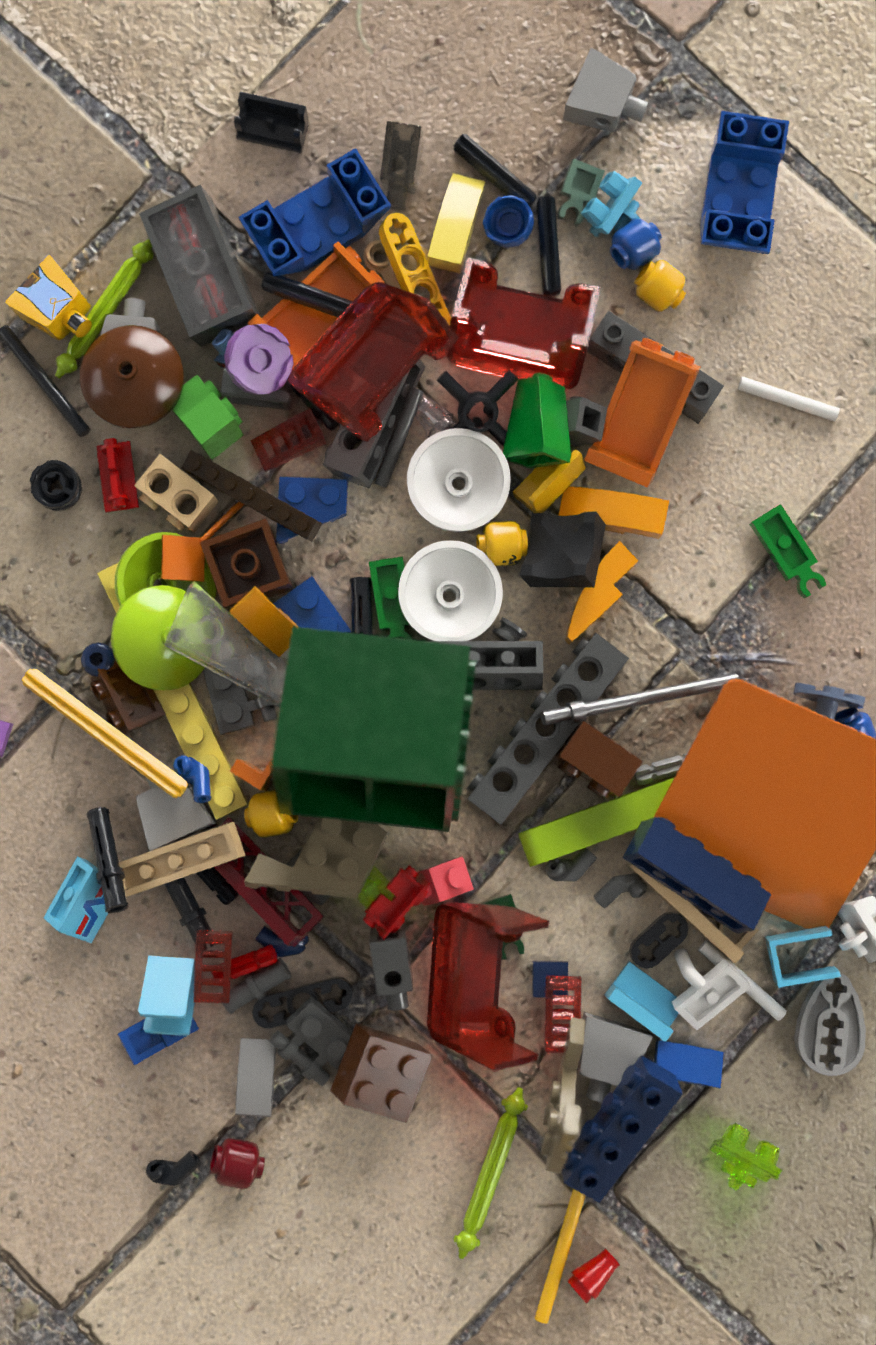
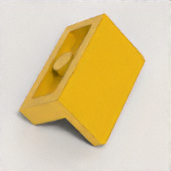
[513,449,586,513]

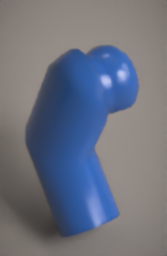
[173,755,211,803]

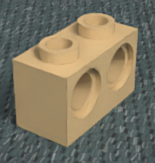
[134,454,219,533]

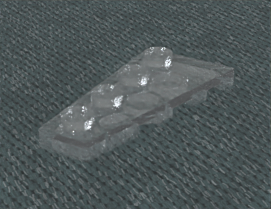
[164,582,287,707]

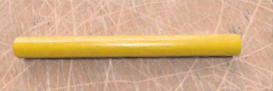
[534,1189,586,1324]

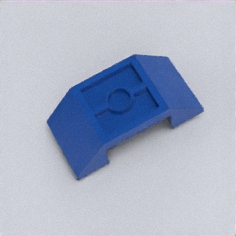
[700,111,789,255]
[238,148,391,276]

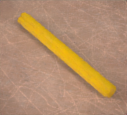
[22,669,188,798]

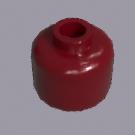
[210,1138,265,1189]

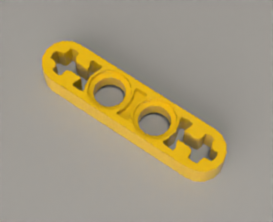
[379,213,453,343]

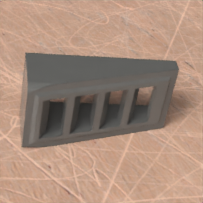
[221,368,293,411]

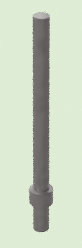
[540,673,739,725]

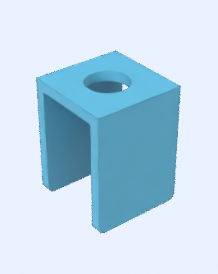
[765,926,841,988]
[138,956,199,1036]

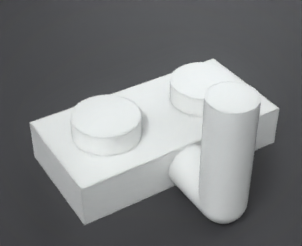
[672,948,751,1030]

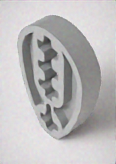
[794,973,865,1076]

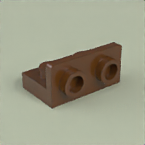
[90,661,165,736]

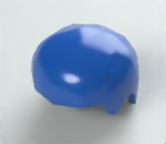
[482,195,534,248]

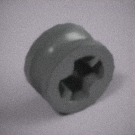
[492,617,527,641]

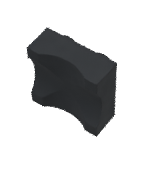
[520,512,606,587]

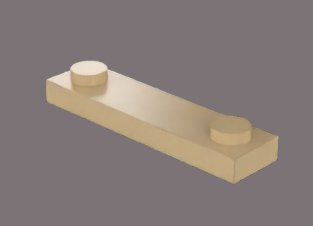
[119,822,246,897]

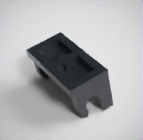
[234,91,309,154]

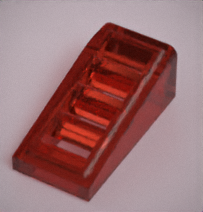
[250,408,326,472]
[194,930,233,1003]
[543,975,582,1053]

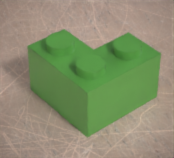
[172,375,244,460]

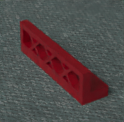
[214,817,325,947]

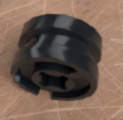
[30,460,82,511]

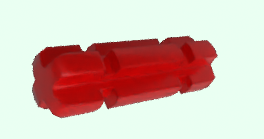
[211,945,278,984]

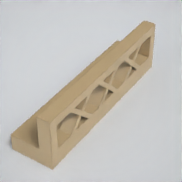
[626,862,759,964]

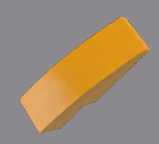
[558,487,669,539]
[565,541,638,645]

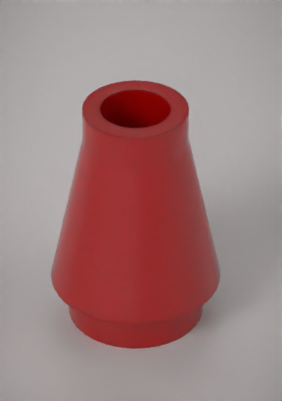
[567,1248,620,1304]

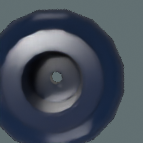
[81,642,116,677]

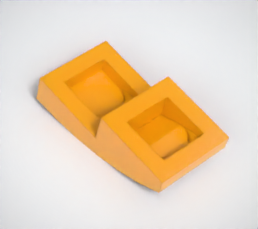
[230,586,298,657]

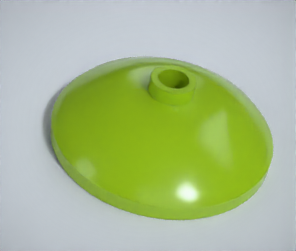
[115,532,216,637]
[111,585,213,690]

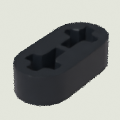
[629,912,689,969]

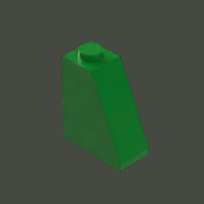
[503,373,571,469]

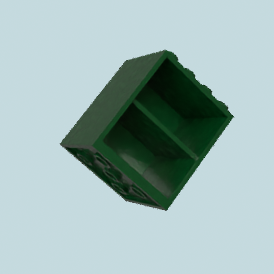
[271,627,476,832]

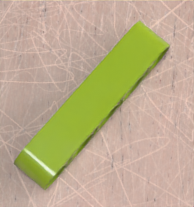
[518,777,674,867]

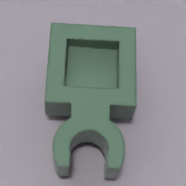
[557,159,605,226]

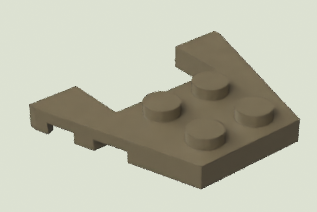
[245,818,387,898]
[541,1017,585,1174]

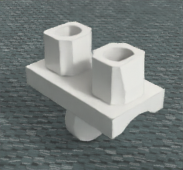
[838,896,876,963]

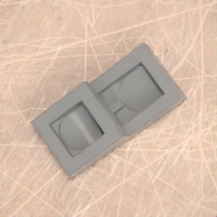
[235,1038,277,1117]

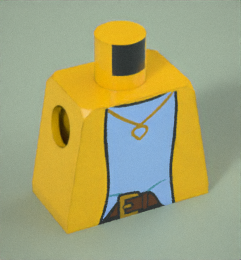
[5,255,92,340]

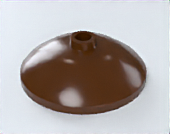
[80,325,184,428]

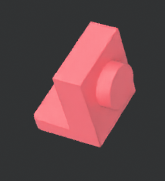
[416,856,474,906]

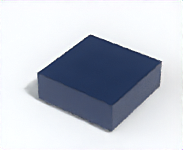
[532,961,568,998]

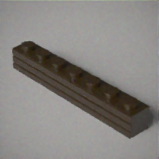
[181,450,323,542]

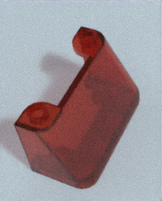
[446,258,601,390]

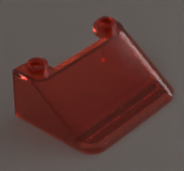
[288,282,459,442]

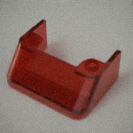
[427,902,549,1072]

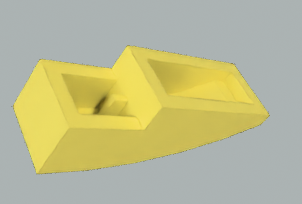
[427,173,485,274]

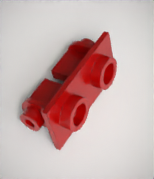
[96,438,139,513]
[362,865,431,939]

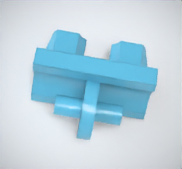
[581,171,642,237]

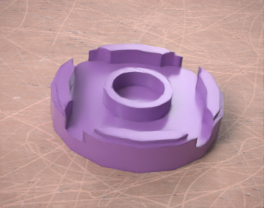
[224,324,294,395]

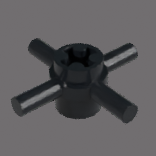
[437,370,519,447]

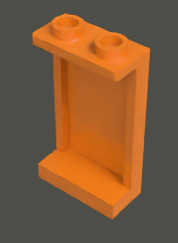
[247,241,385,378]
[584,338,701,487]

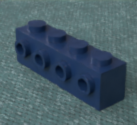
[623,817,771,934]
[561,1055,683,1203]

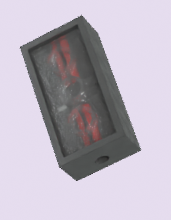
[139,184,261,347]

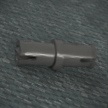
[220,958,291,1014]

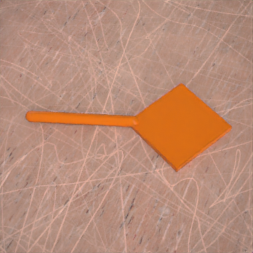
[161,501,245,582]

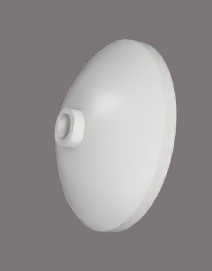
[407,428,511,532]
[398,541,503,641]

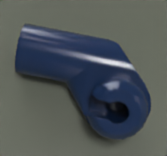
[255,926,309,957]

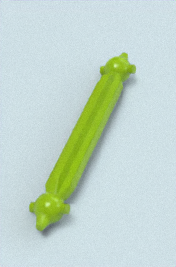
[55,239,154,379]
[453,1087,528,1259]

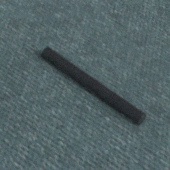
[0,325,91,437]

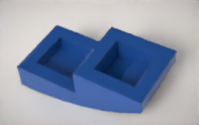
[117,1018,199,1065]
[654,1040,724,1088]

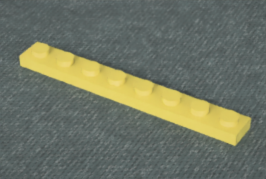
[97,562,249,820]

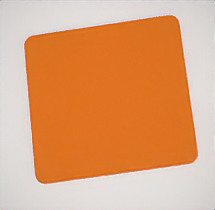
[653,679,876,929]

